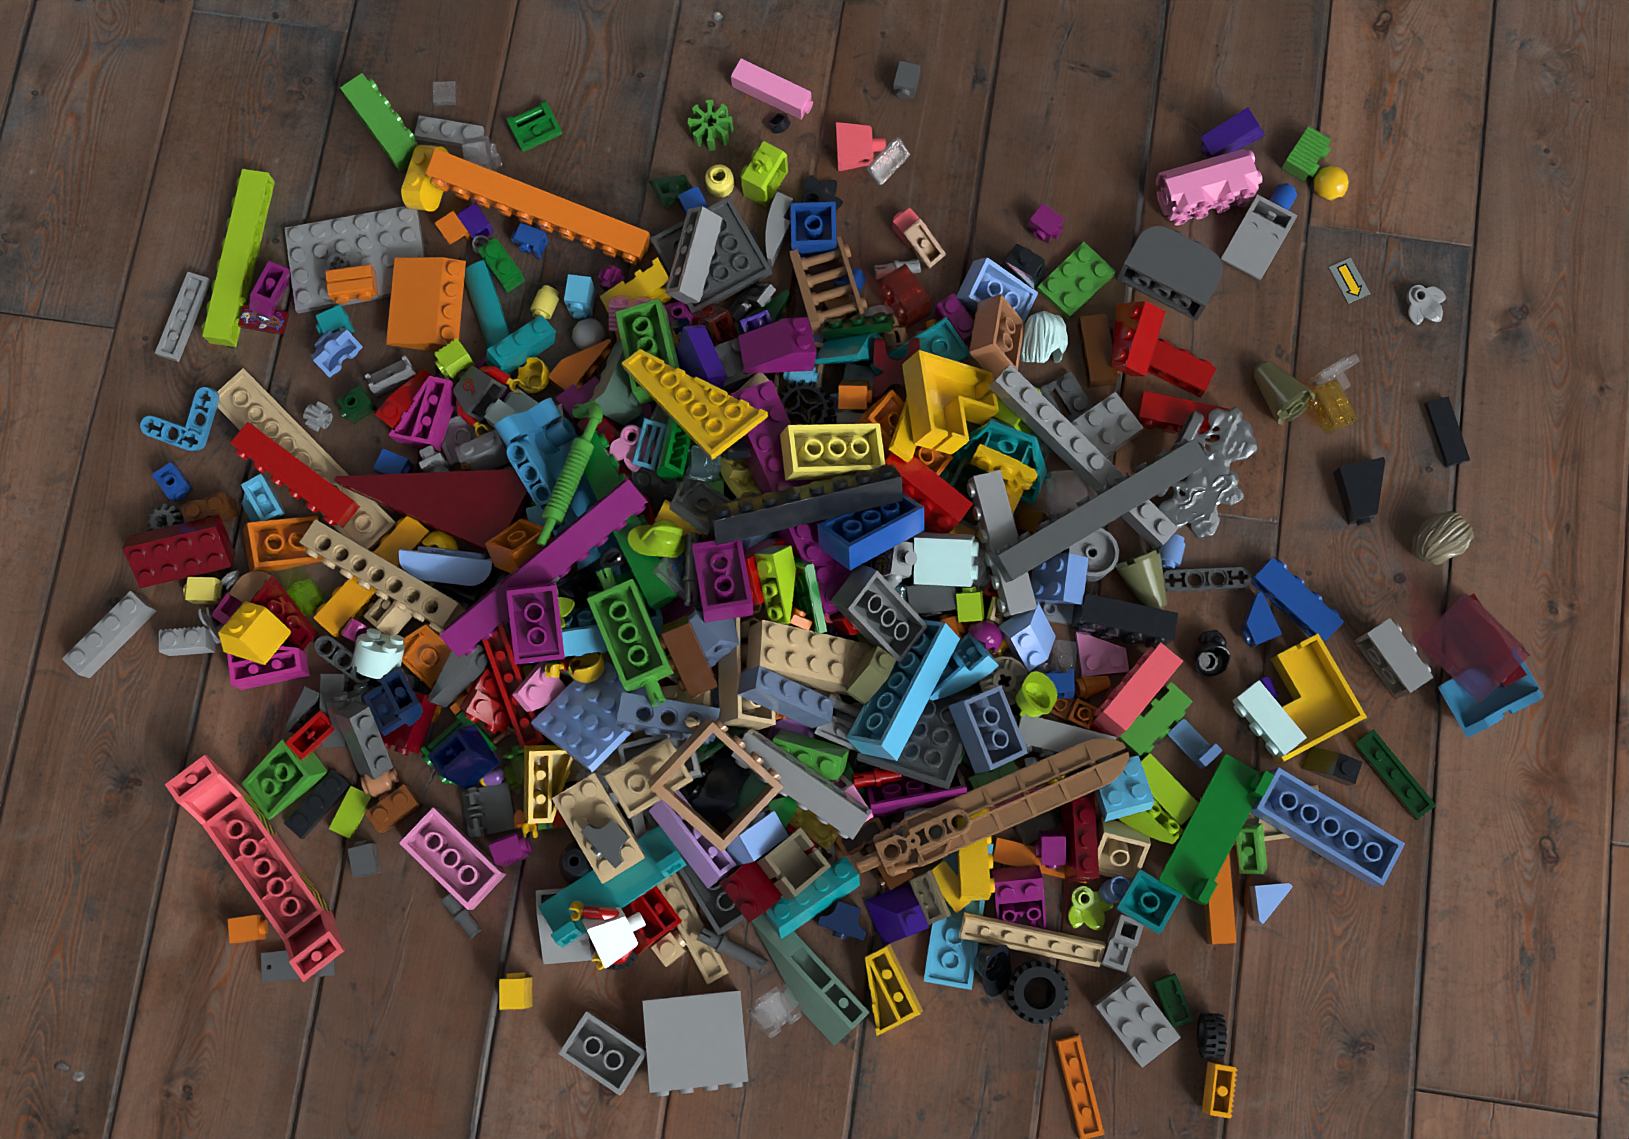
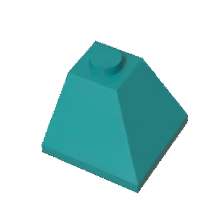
[1117,870,1183,935]

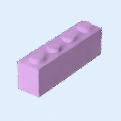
[649,790,736,888]

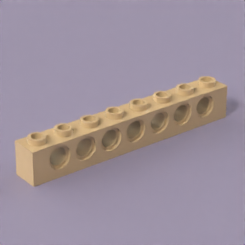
[299,519,466,633]

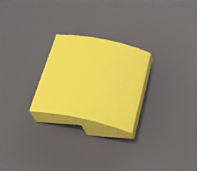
[717,457,762,499]

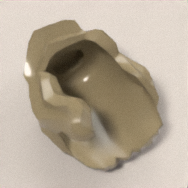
[1411,511,1475,565]

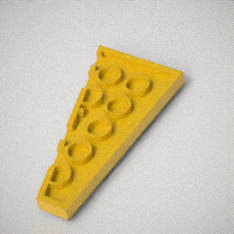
[622,349,768,460]

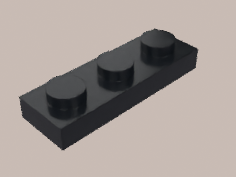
[284,769,352,839]

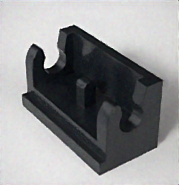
[557,567,601,614]

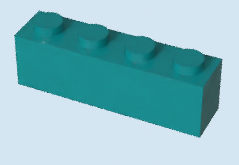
[766,856,860,939]

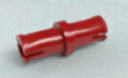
[851,768,902,789]

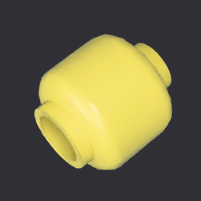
[705,164,734,198]

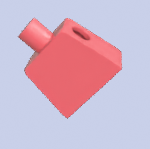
[836,122,886,171]

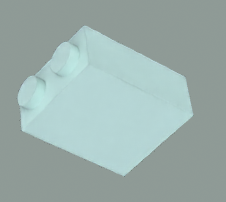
[914,532,979,587]

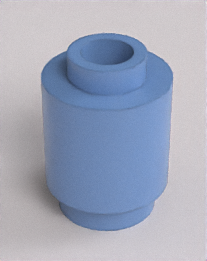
[1160,534,1186,569]

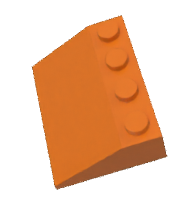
[386,257,466,352]

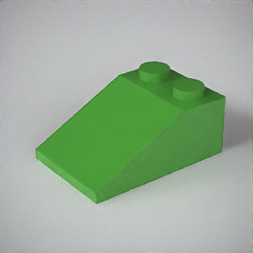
[242,737,328,820]

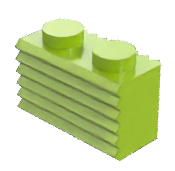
[435,339,476,384]

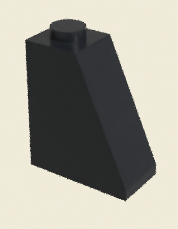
[1333,457,1385,526]

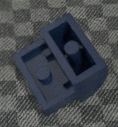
[363,667,423,736]

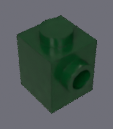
[337,385,377,424]

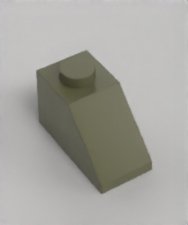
[845,646,896,705]

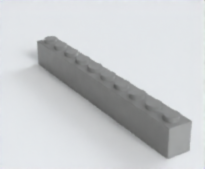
[988,364,1178,548]

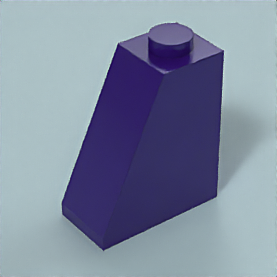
[1201,107,1265,157]
[676,325,727,390]

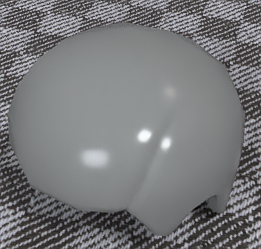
[572,318,609,351]

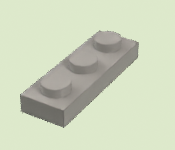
[414,115,485,150]

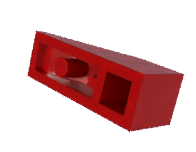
[374,369,434,430]

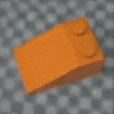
[242,516,323,573]

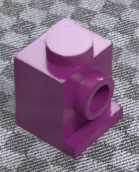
[663,301,695,332]

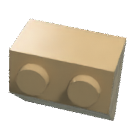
[1097,817,1151,883]

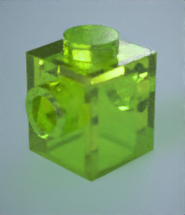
[286,578,327,616]

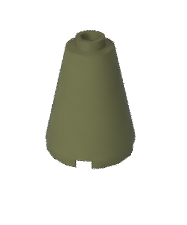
[1253,361,1315,425]
[1115,548,1167,610]

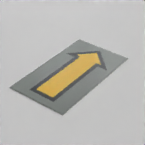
[1329,257,1370,303]

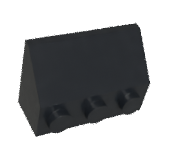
[688,745,751,822]

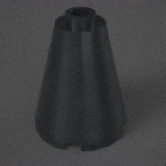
[559,840,593,885]

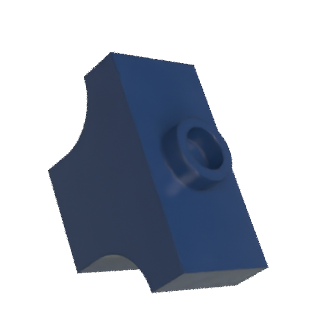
[818,901,867,941]

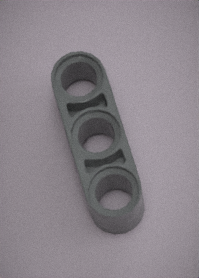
[314,636,375,685]

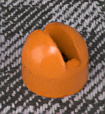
[513,809,526,828]

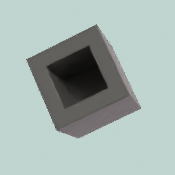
[893,61,921,99]
[348,840,382,878]

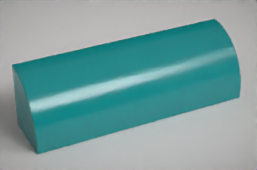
[464,260,510,349]

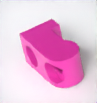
[341,618,370,644]

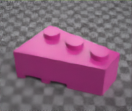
[388,376,457,453]
[227,646,310,690]

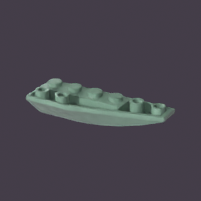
[752,912,870,1046]

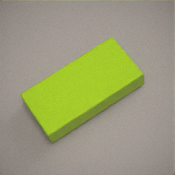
[329,786,373,839]

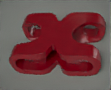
[873,337,920,404]

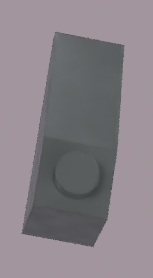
[427,644,489,708]

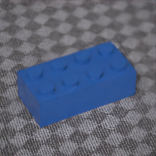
[818,493,924,570]

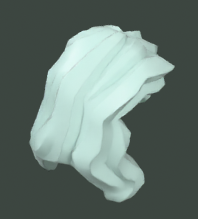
[1019,311,1068,363]

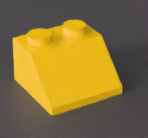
[218,601,291,665]

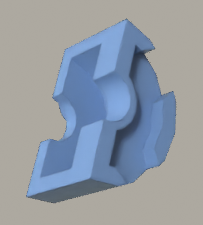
[311,328,363,378]

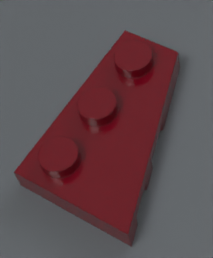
[250,575,318,651]

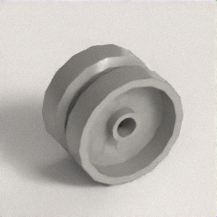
[1062,528,1119,584]

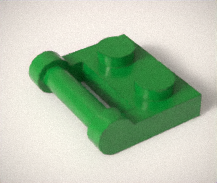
[506,100,562,152]

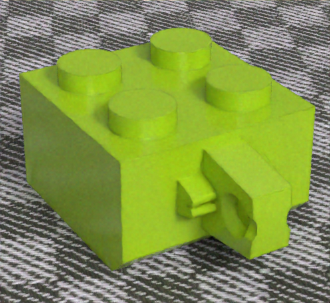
[740,141,788,208]

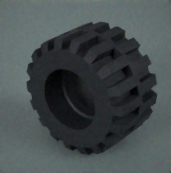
[1006,961,1070,1024]

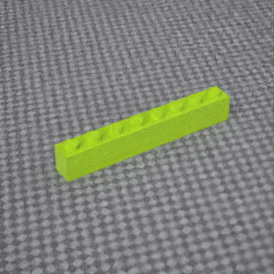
[201,169,275,347]

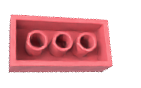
[1092,643,1183,739]

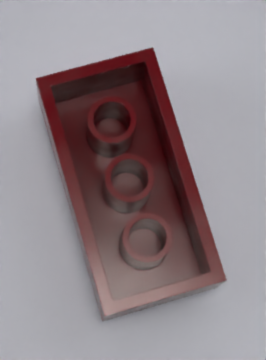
[122,514,236,588]

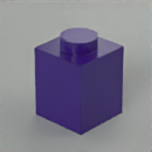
[457,203,494,240]

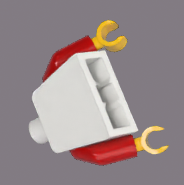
[569,901,646,970]

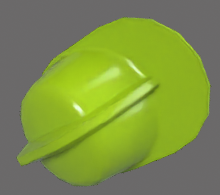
[627,520,685,558]
[1016,671,1058,718]

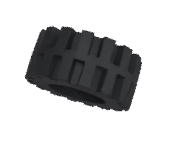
[1197,1013,1227,1059]

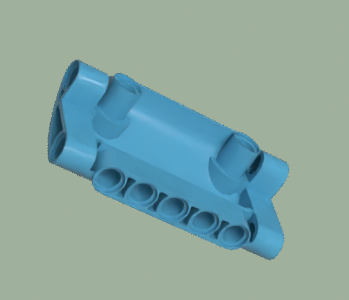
[494,398,621,570]

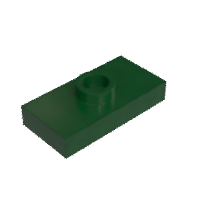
[1152,973,1194,1028]

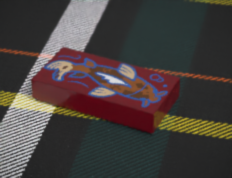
[238,304,289,335]

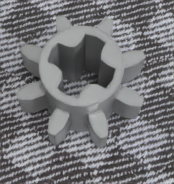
[303,401,333,431]

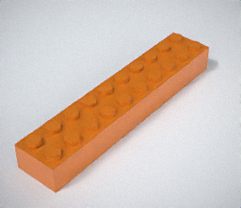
[425,148,651,266]

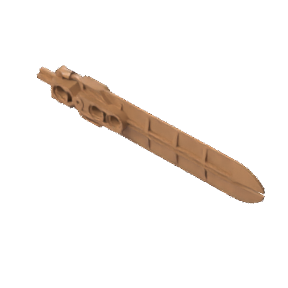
[855,738,1129,876]

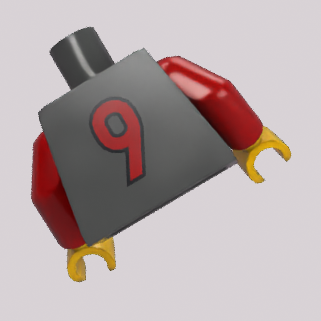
[453,366,526,437]

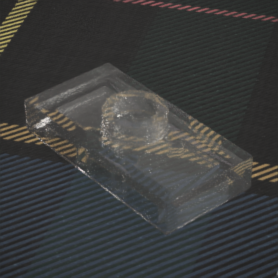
[866,137,911,185]

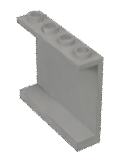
[641,990,748,1097]

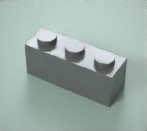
[334,702,393,780]

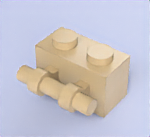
[363,586,418,636]

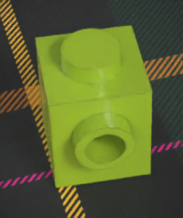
[956,586,984,622]

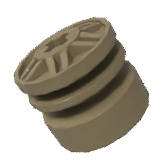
[976,656,1028,709]

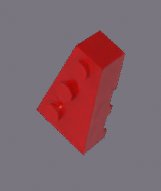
[1111,301,1166,377]
[622,886,682,956]

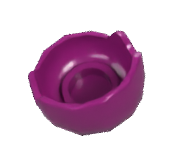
[968,619,1003,654]

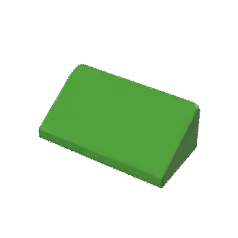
[1236,823,1267,874]

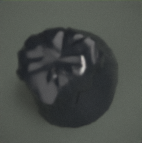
[1193,630,1231,677]

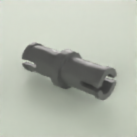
[440,893,482,939]

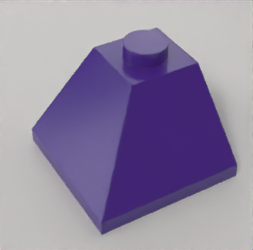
[865,883,929,946]

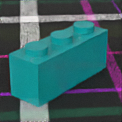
[486,315,556,374]

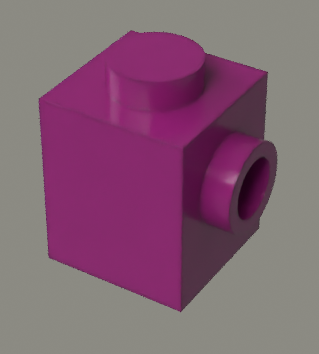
[1027,204,1064,244]
[1034,830,1066,869]

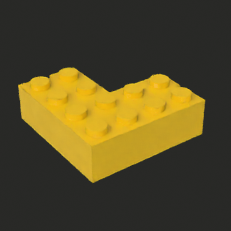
[902,350,999,455]
[1263,634,1367,764]

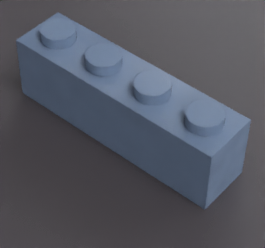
[737,666,834,728]

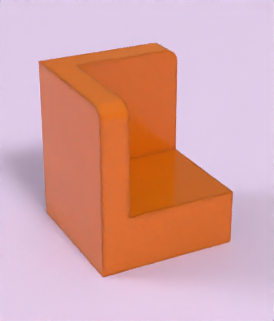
[435,211,472,244]

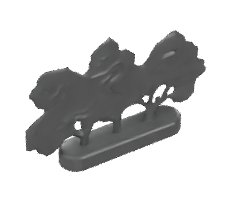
[1156,406,1258,538]

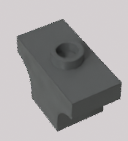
[581,819,630,869]

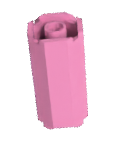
[1155,149,1262,225]

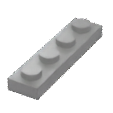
[155,272,211,362]

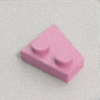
[1075,632,1129,676]
[512,661,566,712]

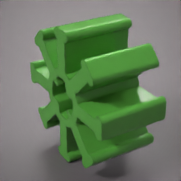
[688,100,733,151]

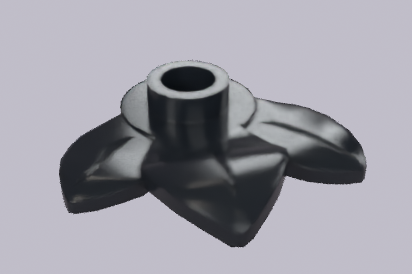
[801,175,843,210]

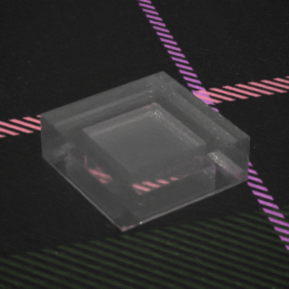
[433,81,457,106]

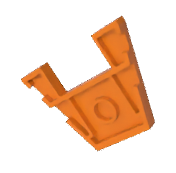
[402,624,452,723]

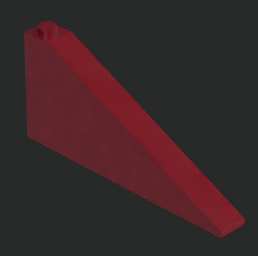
[334,469,532,553]

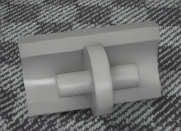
[419,445,452,473]

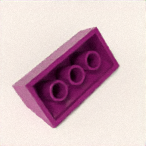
[866,765,967,818]

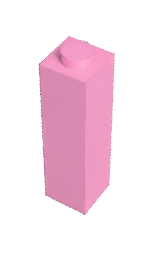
[731,59,813,120]

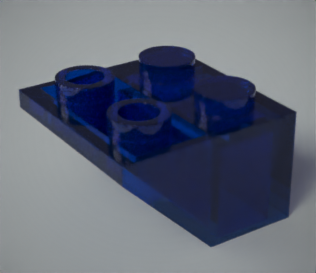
[428,724,500,789]

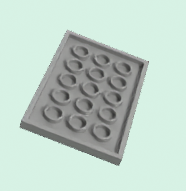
[284,206,425,314]

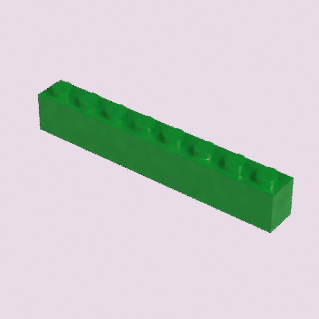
[569,430,681,611]

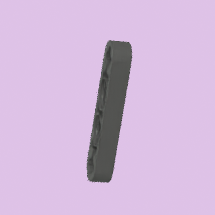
[1163,567,1252,593]

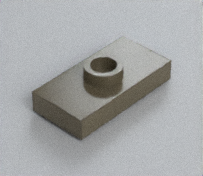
[909,870,951,925]

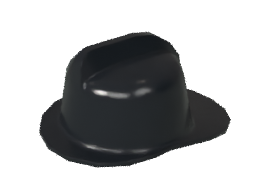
[974,943,1011,997]

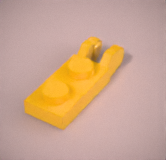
[970,444,1038,490]

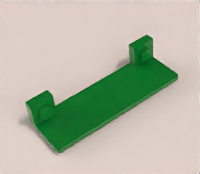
[1158,754,1275,905]

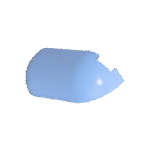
[399,546,493,586]

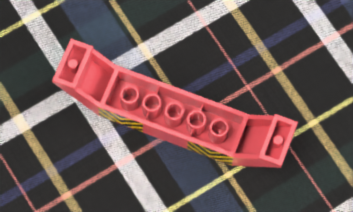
[165,755,345,982]

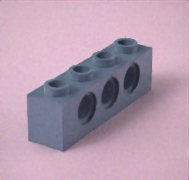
[616,692,720,744]

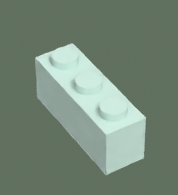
[1232,680,1307,758]

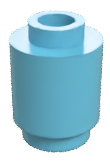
[783,367,819,386]

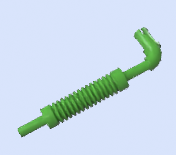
[537,401,603,547]

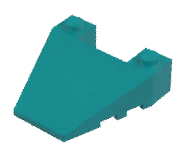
[948,420,1047,505]

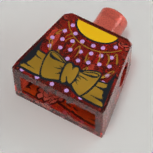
[695,303,739,346]

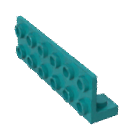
[539,825,687,948]

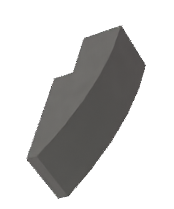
[320,674,349,748]

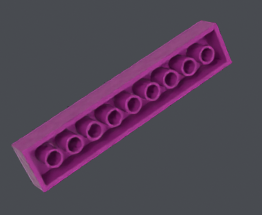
[729,380,855,617]

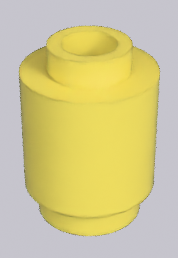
[530,285,559,319]

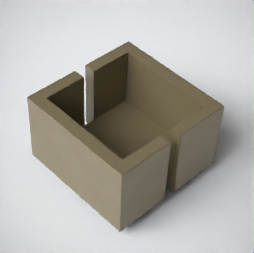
[757,827,831,901]

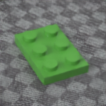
[1037,242,1117,319]

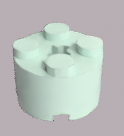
[351,628,405,679]

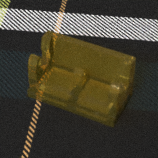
[789,806,839,851]

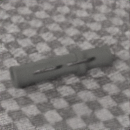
[683,533,701,606]
[697,926,768,974]

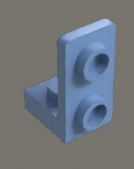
[1167,719,1223,769]

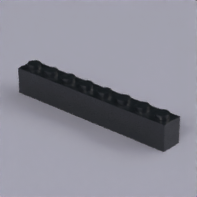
[707,464,903,545]

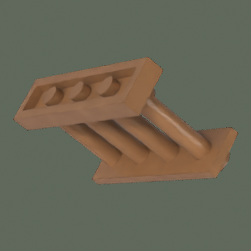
[789,236,868,336]

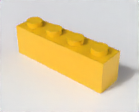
[955,808,995,901]

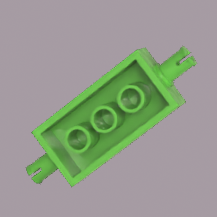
[587,568,674,707]

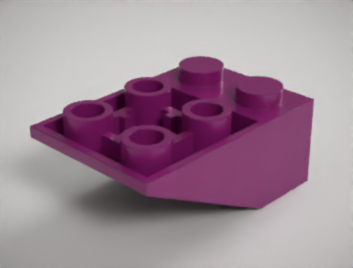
[991,865,1047,930]

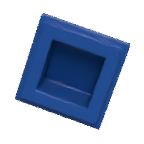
[833,265,867,294]

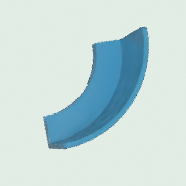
[1438,647,1544,738]

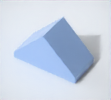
[1249,883,1293,924]

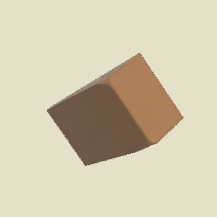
[902,218,946,269]

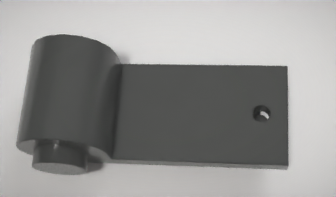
[261,950,336,983]

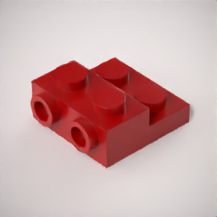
[459,668,511,734]

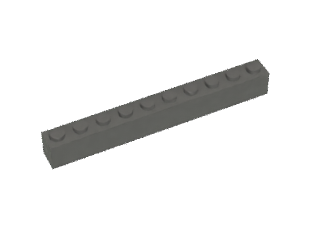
[992,438,1210,583]

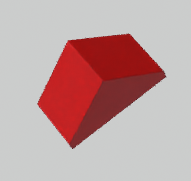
[285,710,336,761]

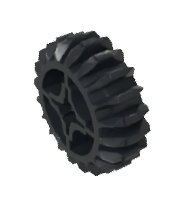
[778,379,835,425]

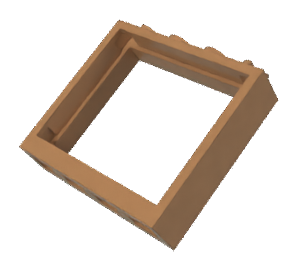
[647,716,784,852]

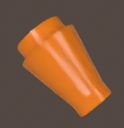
[1074,675,1110,699]

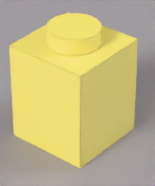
[183,577,223,604]

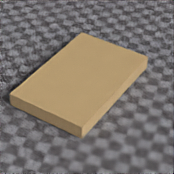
[604,737,693,819]

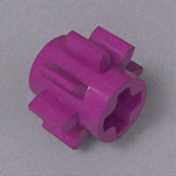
[597,265,626,291]

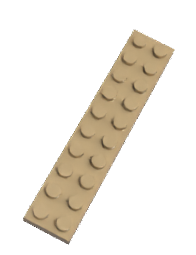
[210,368,396,551]

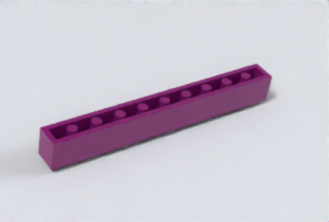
[439,477,647,658]

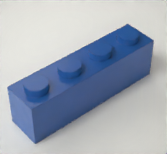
[1251,558,1344,642]

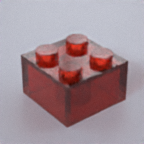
[880,264,931,329]

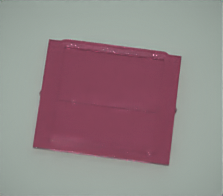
[1417,593,1530,703]

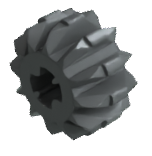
[145,503,185,531]

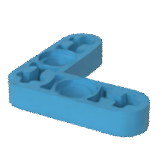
[140,387,219,451]

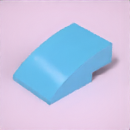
[929,633,999,701]

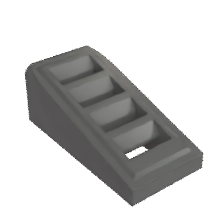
[284,687,320,734]

